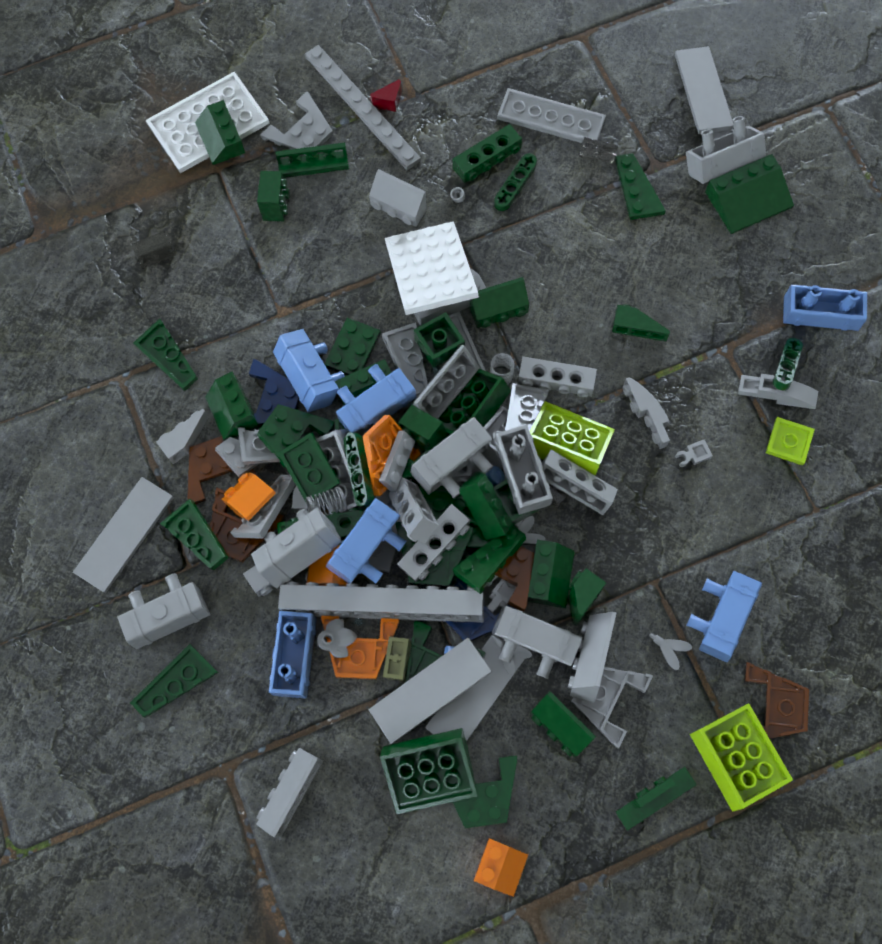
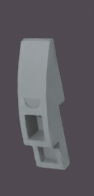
[738,374,819,409]
[623,377,670,449]

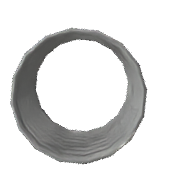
[490,353,514,385]
[306,487,347,516]

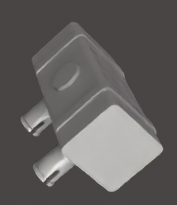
[686,116,766,184]
[410,417,493,499]
[494,425,553,515]
[251,508,342,589]
[117,574,210,649]
[492,605,582,679]

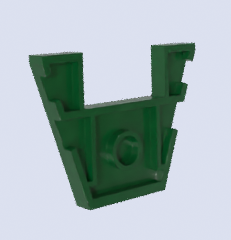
[257,404,335,468]
[395,522,473,587]
[406,620,486,682]
[453,755,518,828]

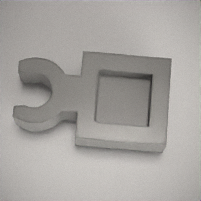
[675,439,713,467]

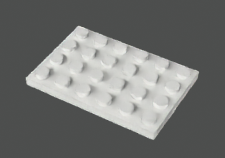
[146,72,270,173]
[385,221,479,315]

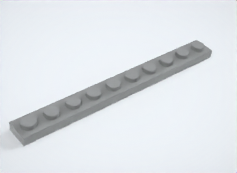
[305,45,421,171]

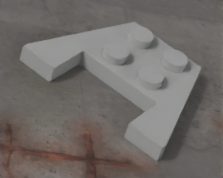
[260,91,333,155]
[571,667,653,749]

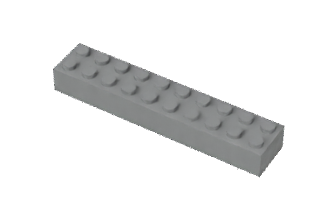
[278,582,485,623]

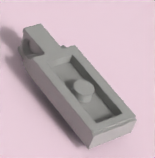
[487,579,516,613]

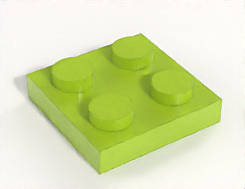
[766,417,815,466]

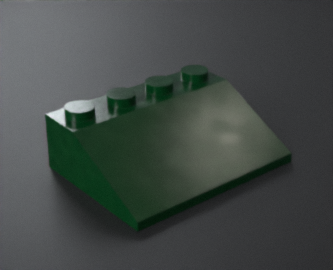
[705,154,794,234]
[438,369,511,436]
[380,728,478,814]

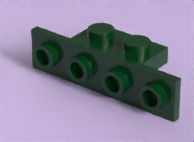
[615,766,697,831]

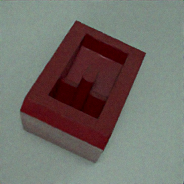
[370,79,402,112]

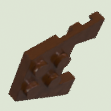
[188,436,259,504]
[210,488,285,563]
[494,546,535,612]
[745,662,809,739]

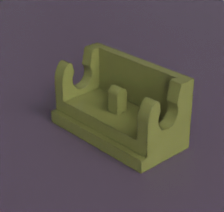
[383,637,411,682]

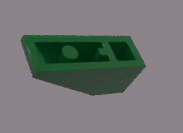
[612,304,670,342]

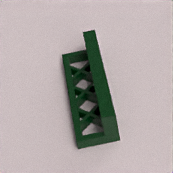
[276,142,349,178]

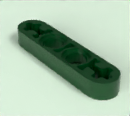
[494,154,537,211]
[773,338,803,391]
[344,432,374,507]

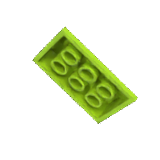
[530,401,615,475]
[690,703,793,812]

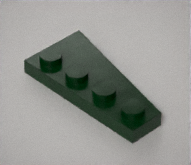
[160,499,229,570]

